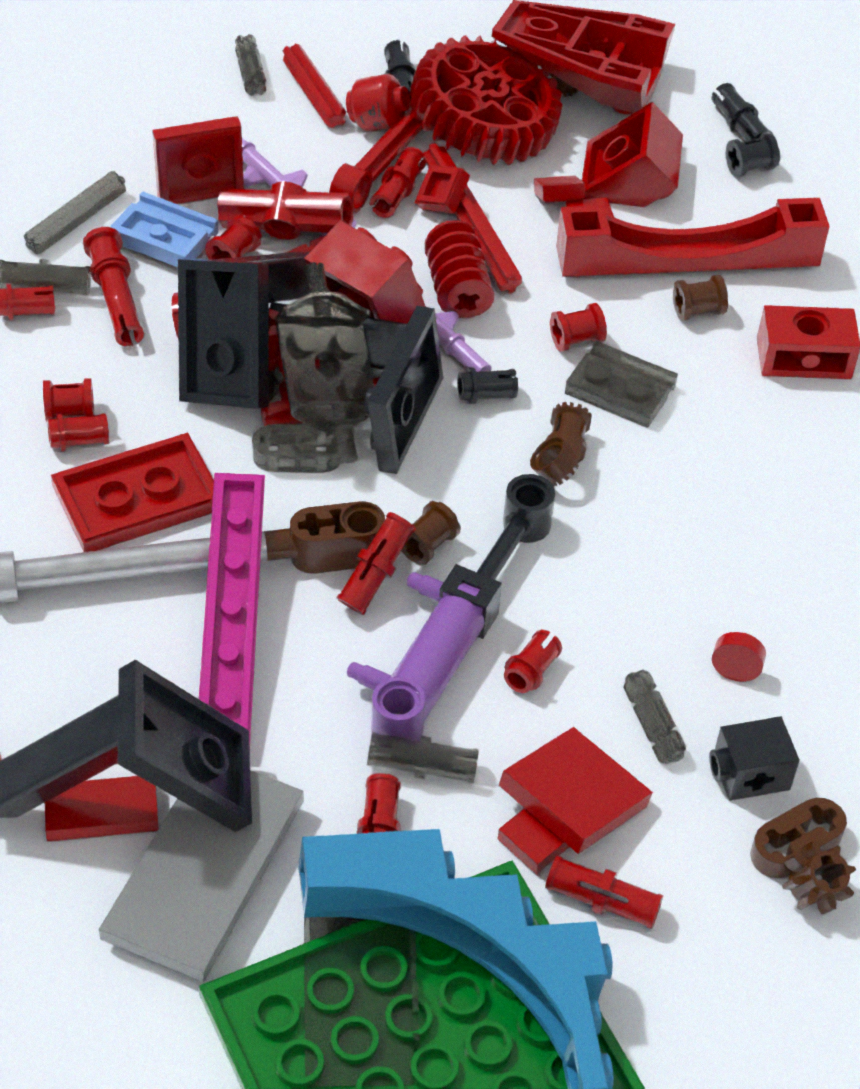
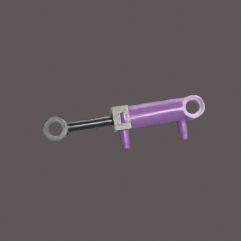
[346,474,555,751]

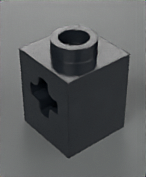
[709,716,800,801]

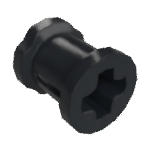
[725,132,780,177]

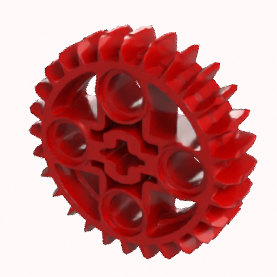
[410,35,563,165]

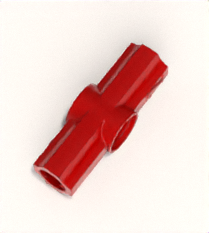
[217,181,354,240]

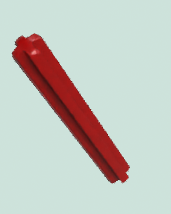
[423,143,523,294]

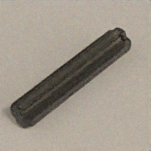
[23,171,126,255]

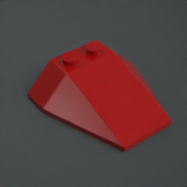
[491,0,676,115]

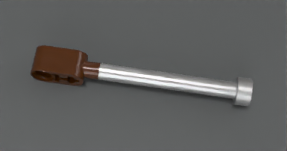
[0,501,385,603]

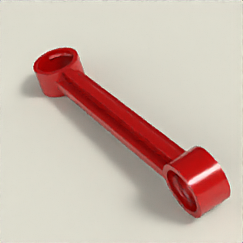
[329,106,422,213]

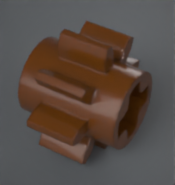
[782,840,856,915]

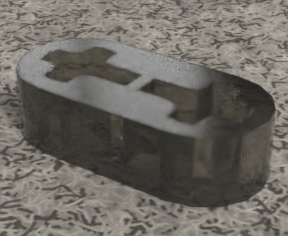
[252,424,343,473]

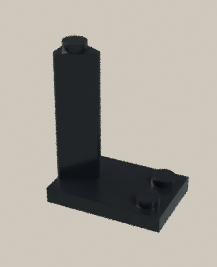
[178,252,318,409]
[269,302,444,474]
[0,659,252,832]

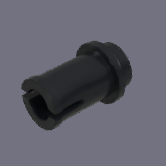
[457,367,518,404]

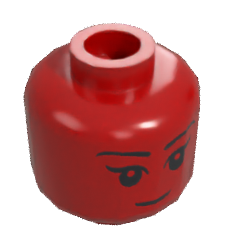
[346,74,410,131]

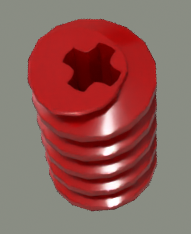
[424,220,495,318]

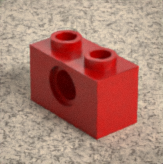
[757,305,860,379]

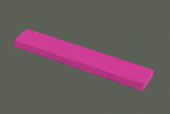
[199,473,265,749]

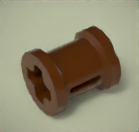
[673,275,728,321]
[401,501,461,565]

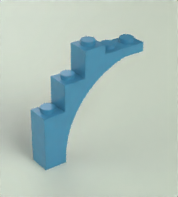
[298,829,613,1089]

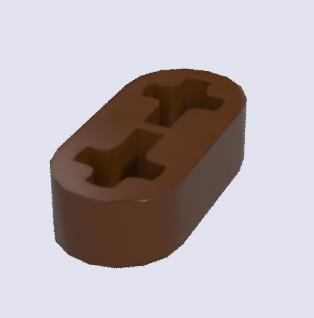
[750,798,847,878]

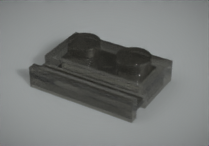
[565,340,678,428]

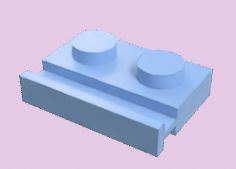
[110,191,218,267]

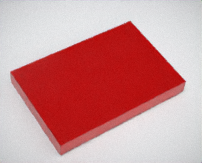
[51,432,214,552]

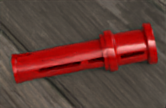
[82,227,144,346]

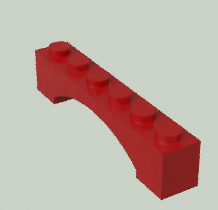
[556,197,830,277]

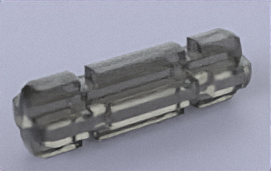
[234,34,267,96]
[623,669,686,765]

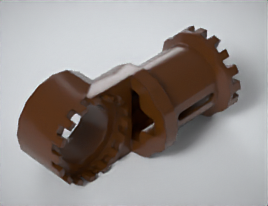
[530,402,592,486]

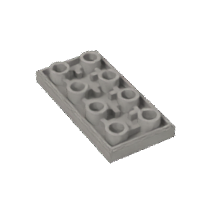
[98,770,304,982]

